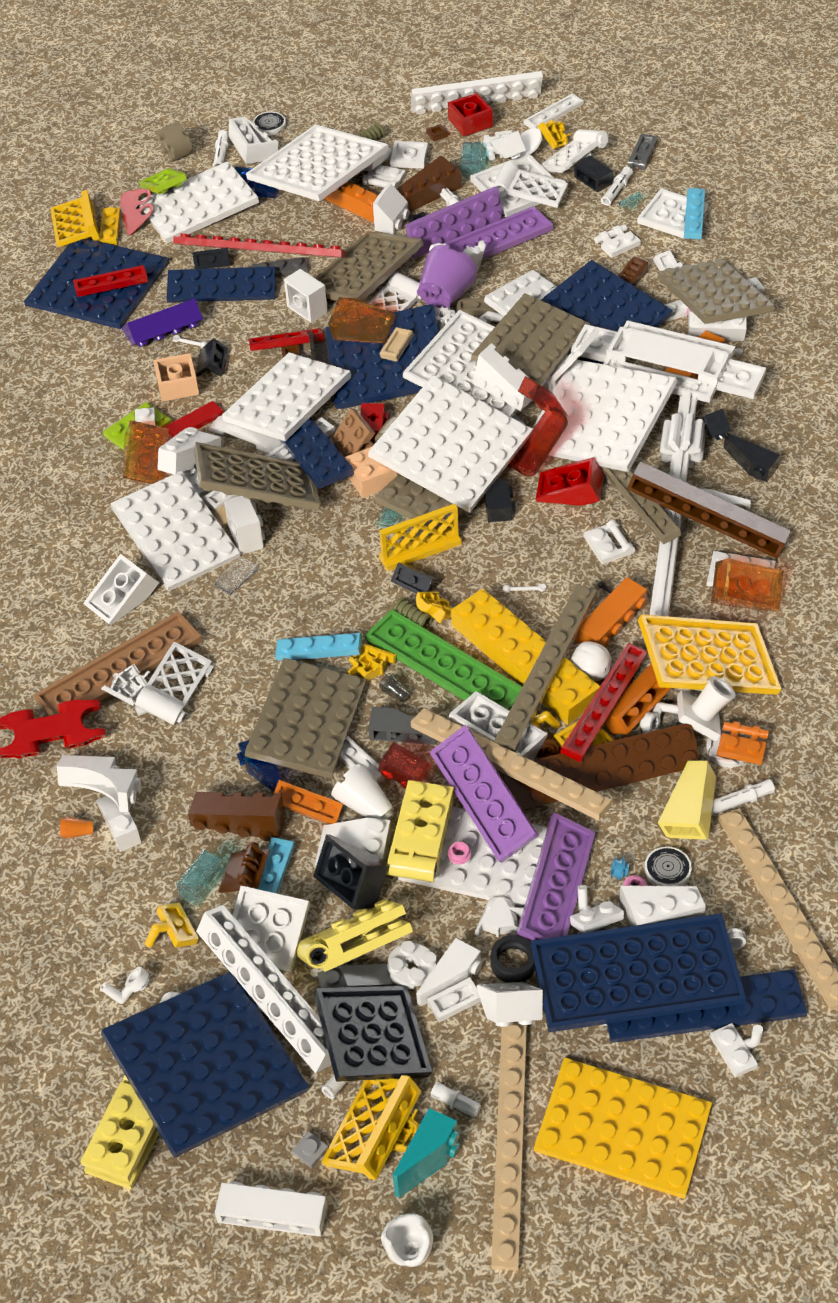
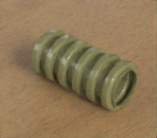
[356,123,385,141]
[393,597,432,629]

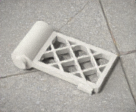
[540,129,609,173]
[492,162,568,208]
[353,272,422,320]
[542,328,600,392]
[135,642,214,725]

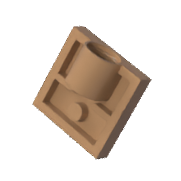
[331,408,375,457]

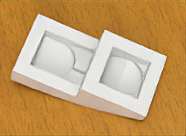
[653,250,683,271]

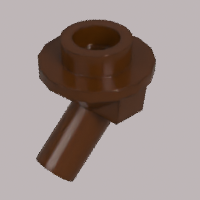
[537,732,559,758]

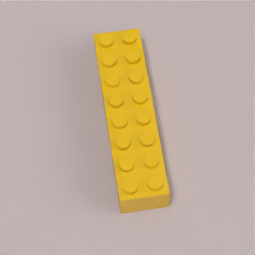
[451,588,600,725]

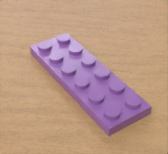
[405,186,503,259]
[445,206,553,260]
[430,725,539,863]
[516,813,595,941]

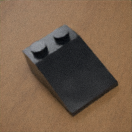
[313,834,389,909]

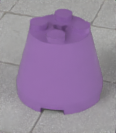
[417,245,478,308]

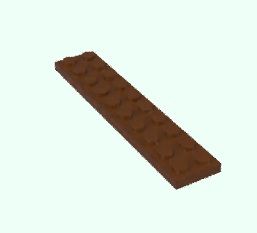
[497,723,700,810]

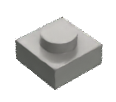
[292,1131,328,1169]

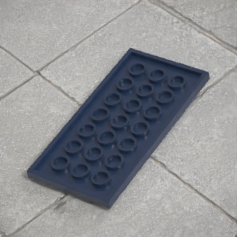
[530,913,746,1033]

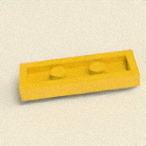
[99,207,121,245]

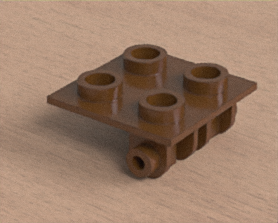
[218,842,270,893]

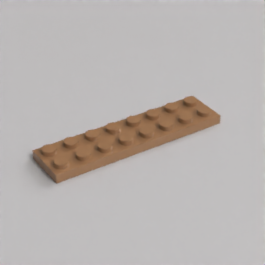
[33,611,203,716]

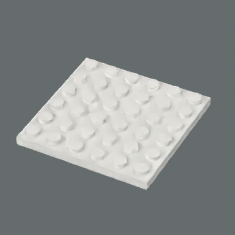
[246,124,389,201]
[403,310,518,417]
[523,360,677,472]
[368,375,533,513]

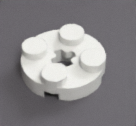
[387,941,436,989]

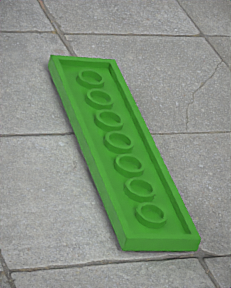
[365,609,522,711]

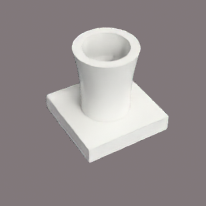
[677,676,736,741]

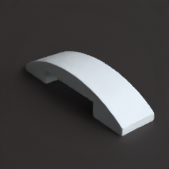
[208,416,282,453]

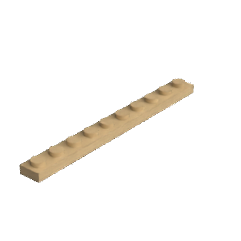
[411,708,612,821]
[718,808,838,1011]
[491,1023,527,1271]

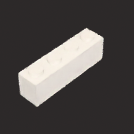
[215,1181,327,1237]

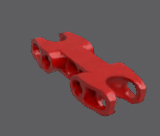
[0,699,107,758]

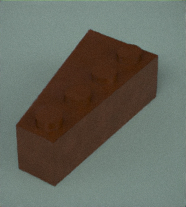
[397,155,462,212]
[188,792,286,841]

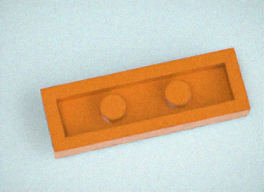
[274,780,343,824]

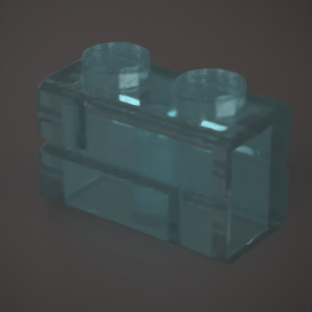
[461,142,486,176]
[176,850,225,908]

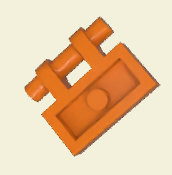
[717,721,769,765]

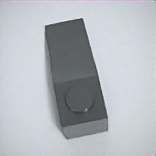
[369,707,436,745]
[317,964,396,988]

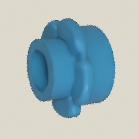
[611,857,629,880]

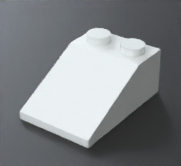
[83,554,159,625]
[315,818,392,865]

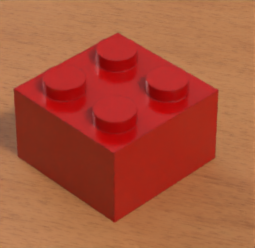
[447,93,493,137]

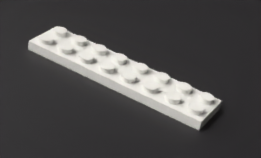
[411,71,543,114]

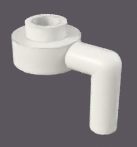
[640,702,678,733]
[100,966,149,1004]

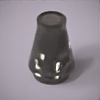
[379,673,412,704]

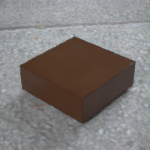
[426,124,448,142]
[281,345,301,357]

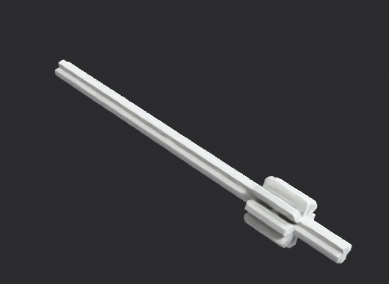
[645,392,706,645]

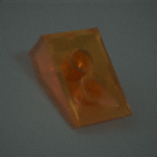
[328,297,396,343]
[123,420,168,484]
[711,558,784,612]

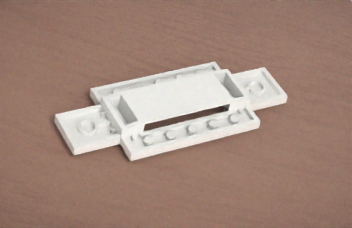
[571,321,766,403]

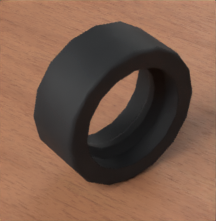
[490,935,535,983]

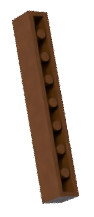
[627,462,791,559]

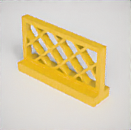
[50,190,100,247]
[379,503,462,572]
[321,1075,422,1180]

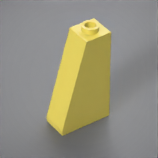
[658,760,716,840]

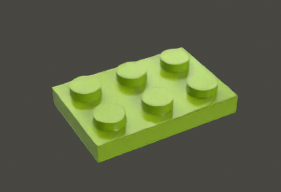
[138,168,187,194]
[103,402,172,454]

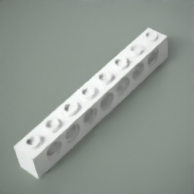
[196,905,331,1073]

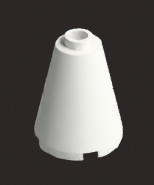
[331,763,394,820]

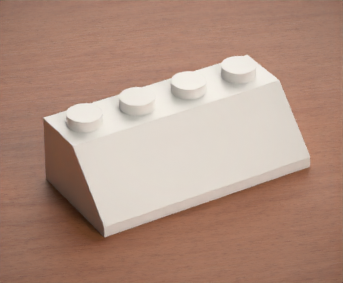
[448,691,547,760]

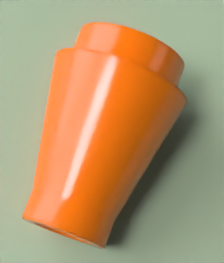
[60,816,93,839]

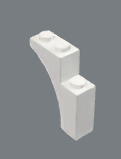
[57,755,141,812]

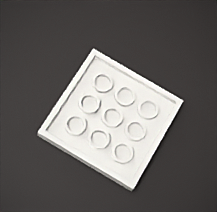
[470,153,565,217]

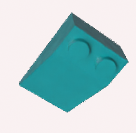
[393,1108,460,1198]

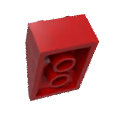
[535,457,604,506]

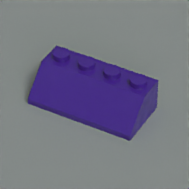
[121,298,203,347]

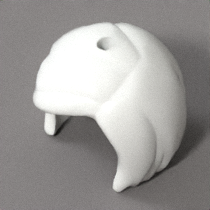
[570,641,612,682]
[381,1214,433,1267]

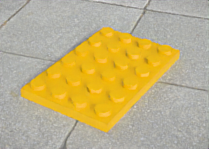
[638,614,781,695]
[534,1058,712,1199]

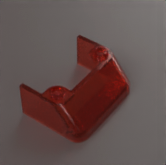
[507,376,569,477]

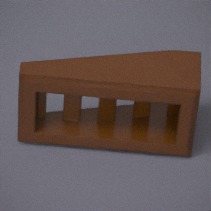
[618,256,648,286]

